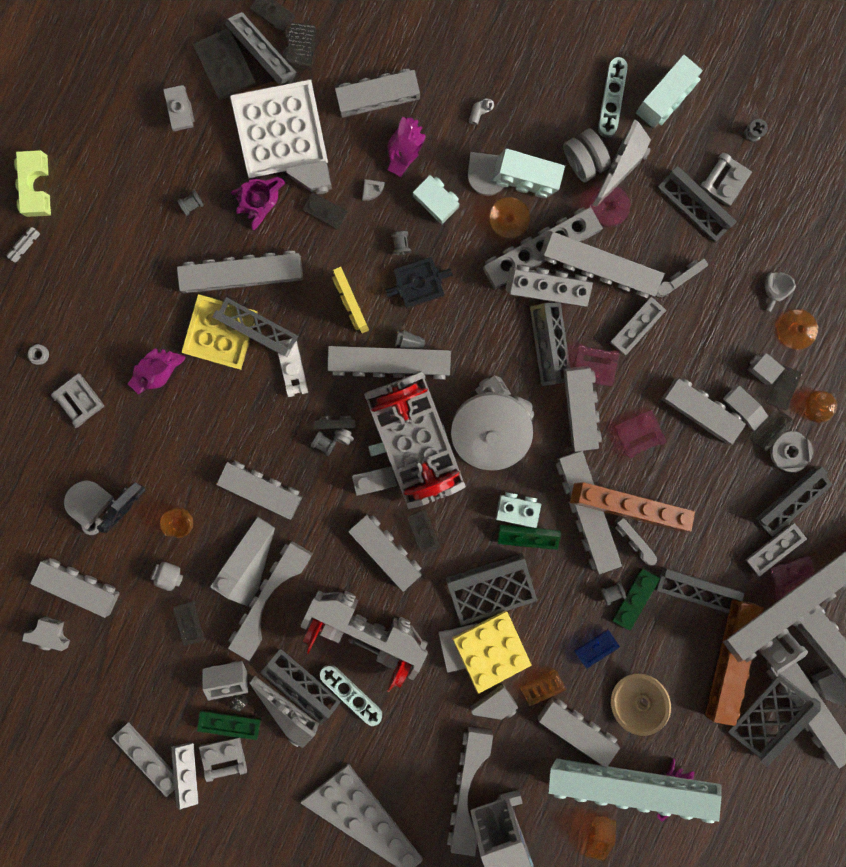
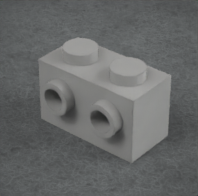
[203,661,248,700]

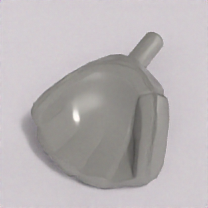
[765,272,796,312]

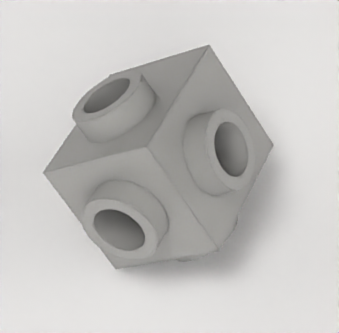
[475,375,511,395]

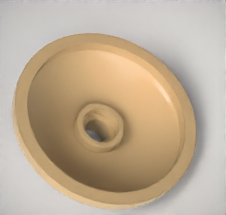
[611,673,671,736]

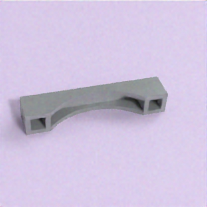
[228,541,313,661]
[447,727,493,856]

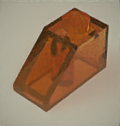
[585,816,616,861]

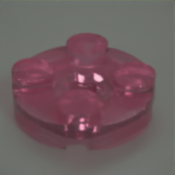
[589,187,631,227]

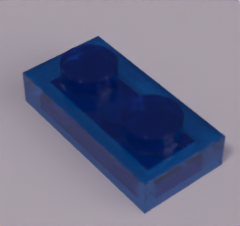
[575,629,620,669]

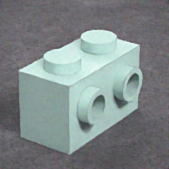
[413,175,459,225]
[495,492,541,528]

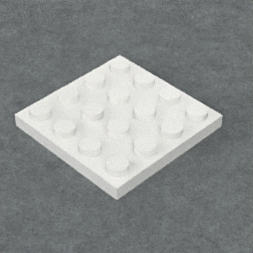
[230,80,328,178]

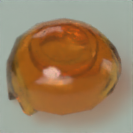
[805,390,837,423]
[160,507,193,539]

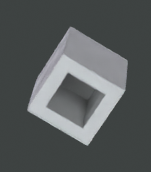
[747,353,785,385]

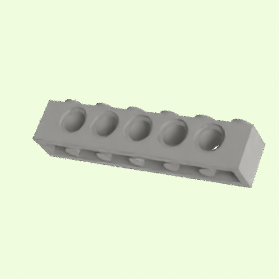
[483,207,603,290]

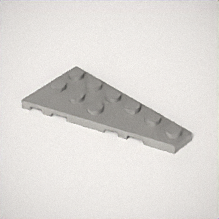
[301,764,423,867]

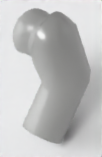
[469,99,494,125]

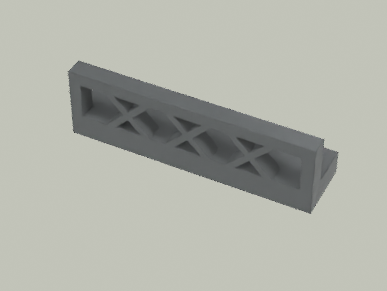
[225,12,297,86]
[657,166,737,242]
[213,297,299,357]
[530,302,570,386]
[755,466,833,537]
[656,567,744,613]
[260,649,341,725]

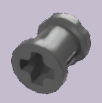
[744,119,768,142]
[177,190,204,216]
[391,231,411,255]
[311,431,337,457]
[601,582,626,606]

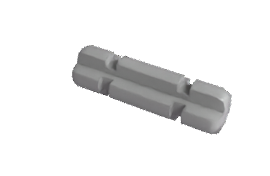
[6,227,40,262]

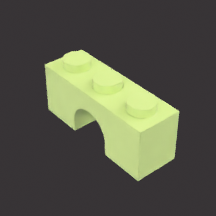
[14,150,51,217]

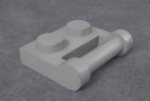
[700,152,752,207]
[51,374,105,428]
[759,632,808,674]
[199,737,247,782]

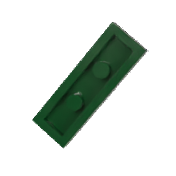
[498,525,561,550]
[612,568,660,631]
[197,709,261,740]

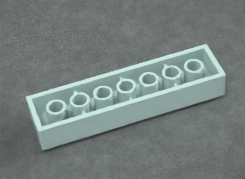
[549,758,721,823]

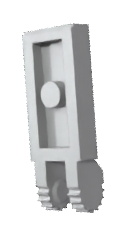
[656,259,708,298]
[614,517,657,566]

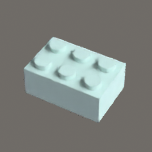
[636,55,703,129]
[492,149,565,198]

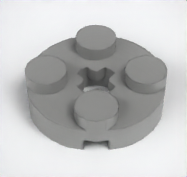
[770,432,813,472]

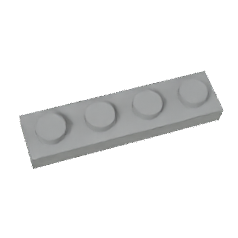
[112,722,175,797]

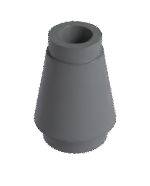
[394,330,425,350]

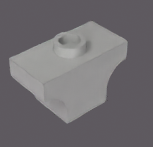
[163,85,195,131]
[22,617,70,651]

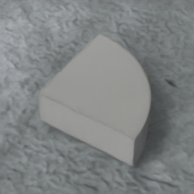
[362,180,385,201]

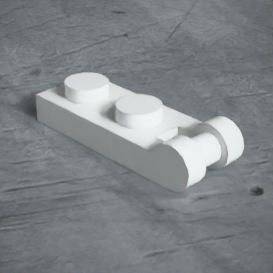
[278,339,308,397]

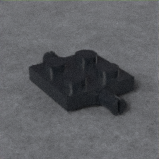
[385,257,453,309]
[97,482,145,534]

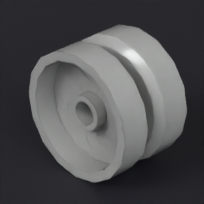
[563,128,611,183]

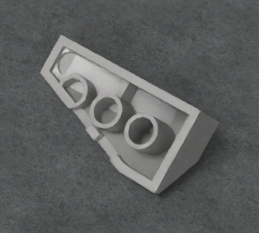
[593,120,651,207]
[210,517,275,606]
[250,676,319,748]

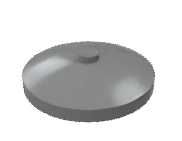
[451,392,533,470]

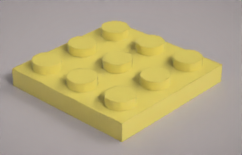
[332,267,369,333]
[182,294,258,370]
[452,610,531,693]

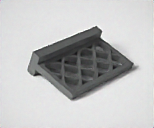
[446,553,537,626]
[728,674,821,767]

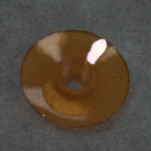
[490,197,530,238]
[777,309,818,350]

